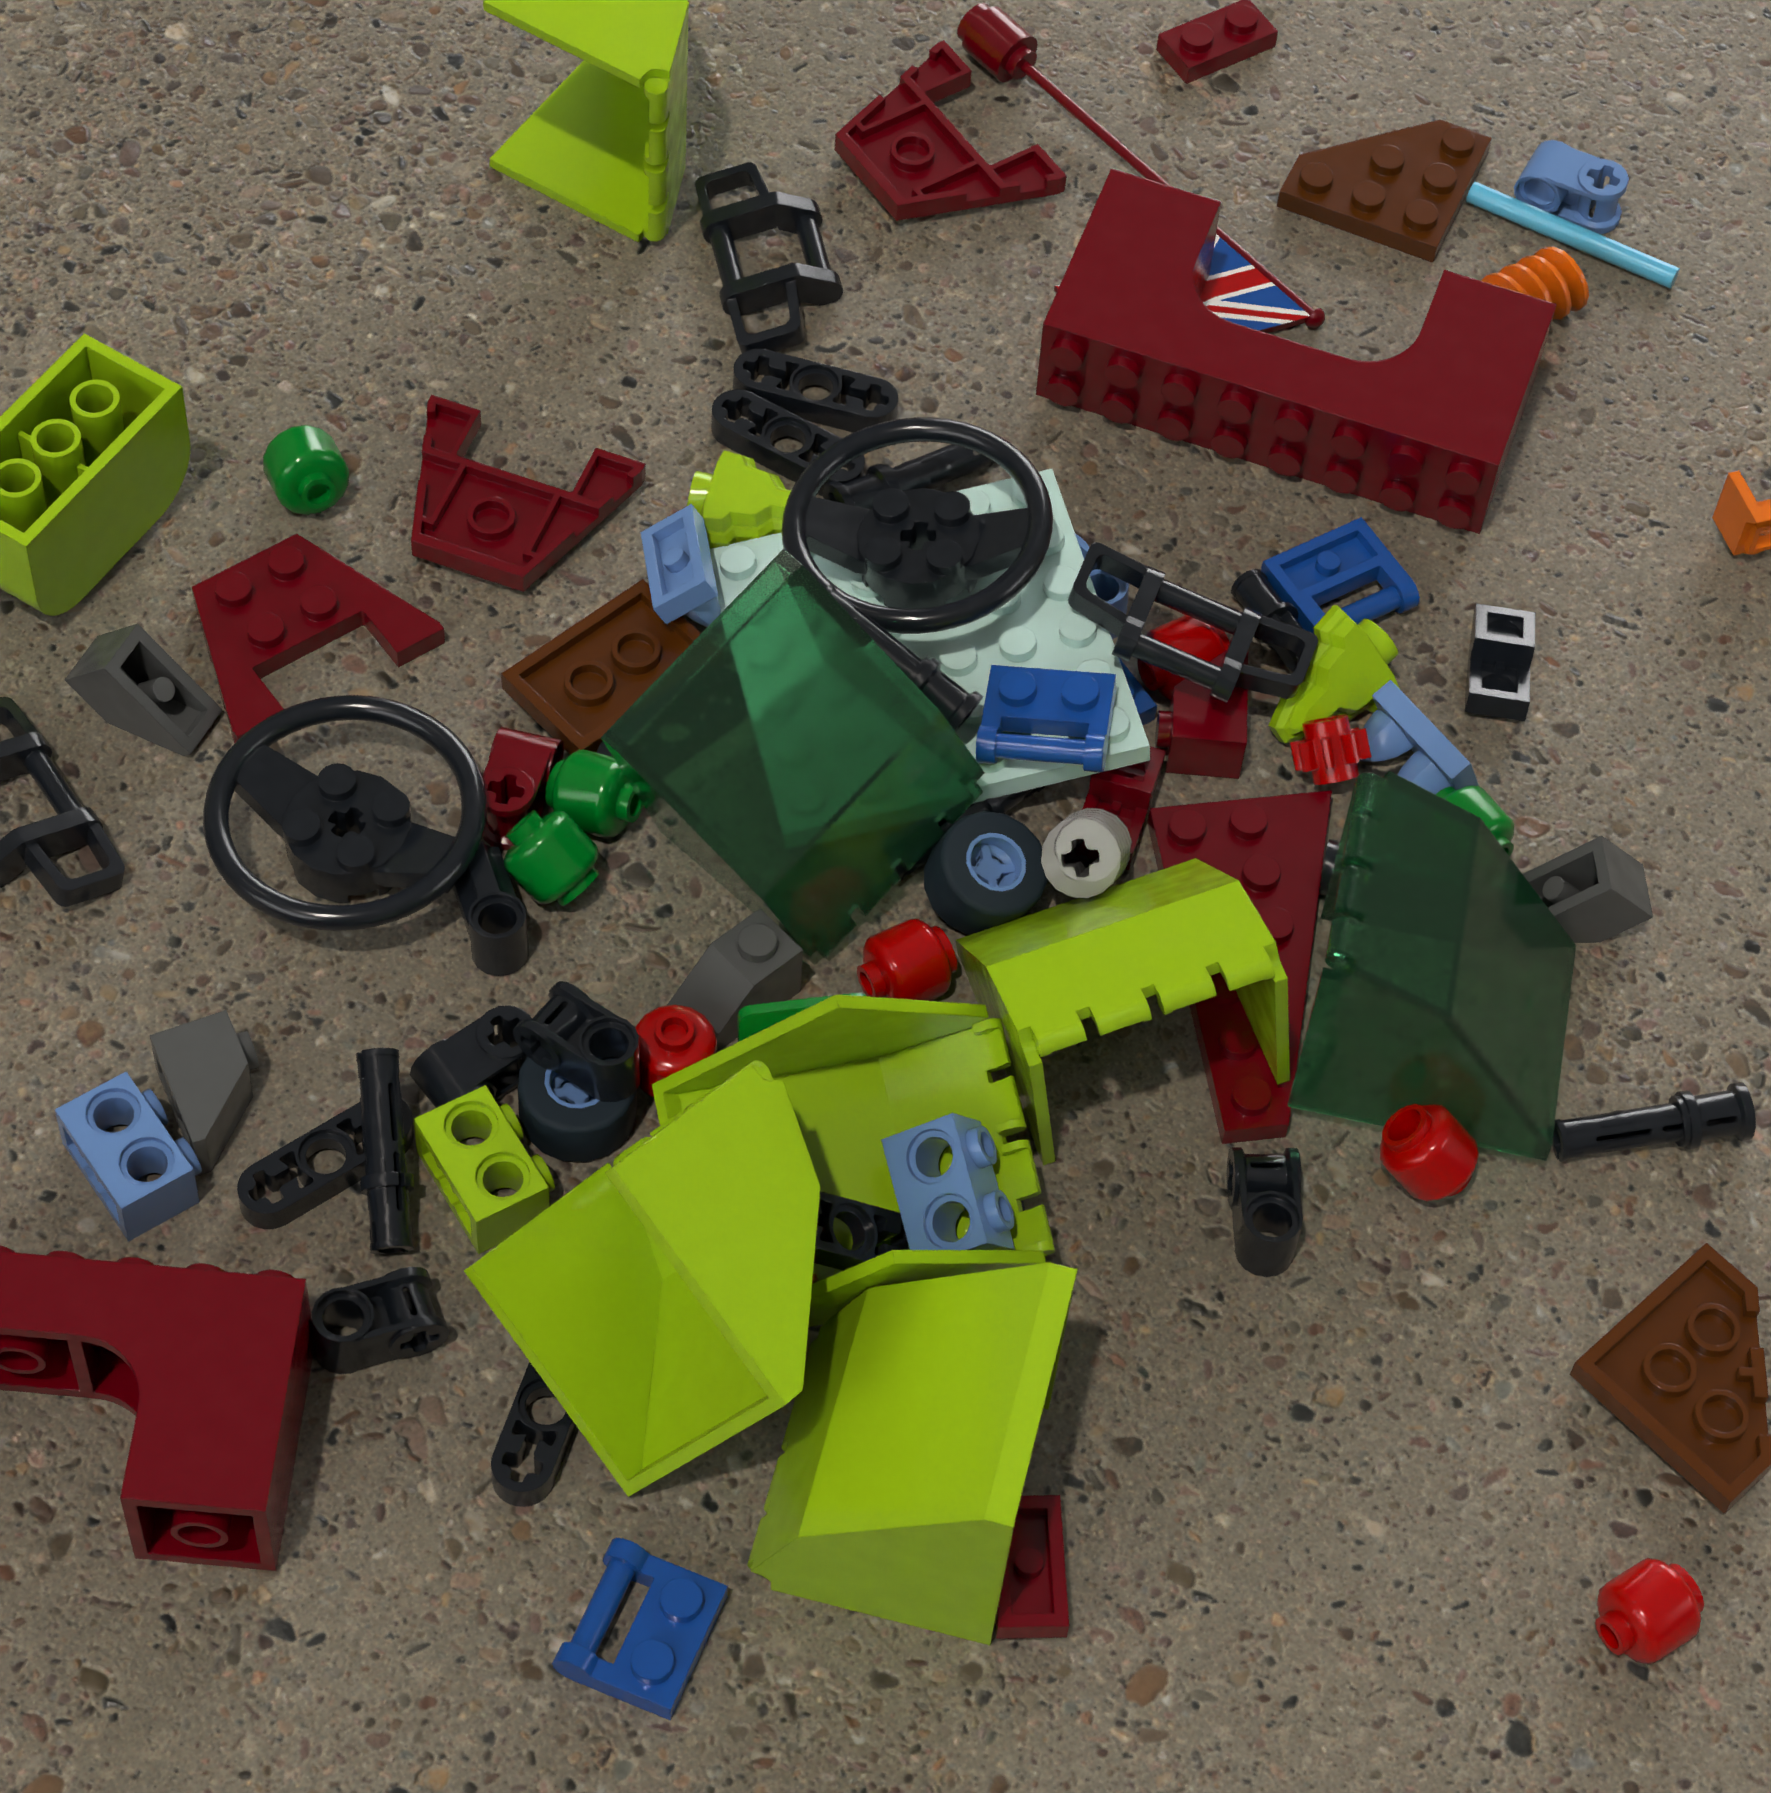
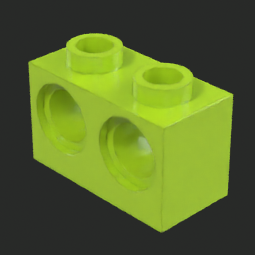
[414,1085,555,1254]

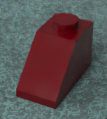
[1155,649,1249,779]

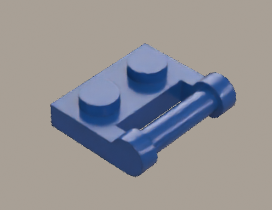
[1261,517,1420,634]
[976,665,1117,773]
[552,1538,728,1721]

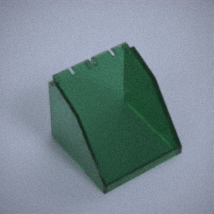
[601,549,985,958]
[1287,771,1576,1161]

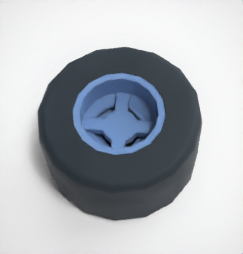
[924,811,1048,935]
[518,1056,637,1162]

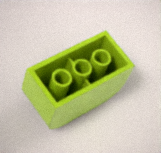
[0,333,191,616]

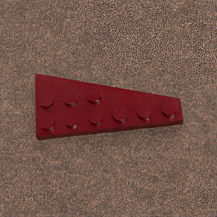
[1147,790,1332,1144]

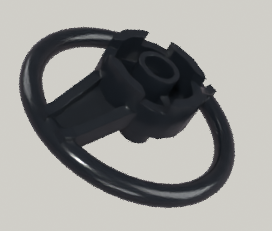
[781,417,1053,634]
[203,695,487,931]

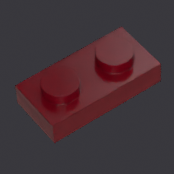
[1156,0,1278,84]
[995,1495,1069,1639]

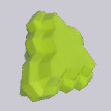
[687,450,791,549]
[1268,605,1400,744]

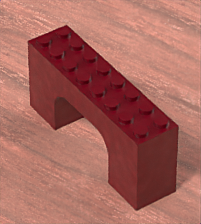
[1036,168,1557,534]
[0,1245,313,1571]

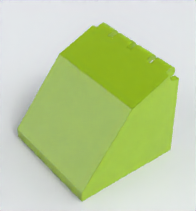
[483,0,689,243]
[955,858,1290,1166]
[651,994,1055,1327]
[464,1060,820,1497]
[747,1262,1078,1645]

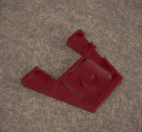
[834,40,1067,221]
[411,395,646,592]
[192,534,445,744]

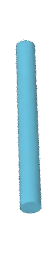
[1466,181,1680,289]

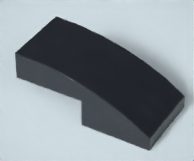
[1465,603,1535,722]

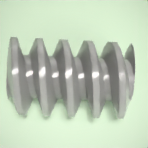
[1041,808,1132,898]

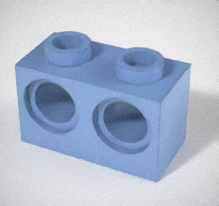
[55,1072,202,1241]
[881,1113,1015,1250]

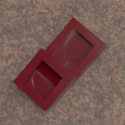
[1074,746,1166,870]

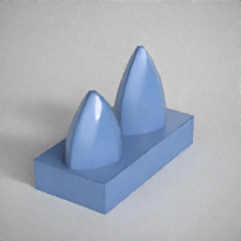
[640,504,723,630]
[1360,680,1479,811]

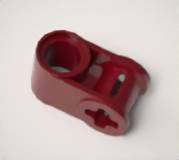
[482,727,564,850]

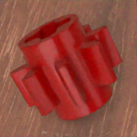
[1290,714,1372,785]

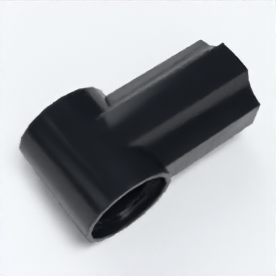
[453,841,529,976]

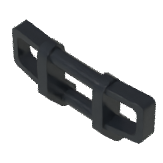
[695,162,843,353]
[1068,542,1318,703]
[0,697,125,907]

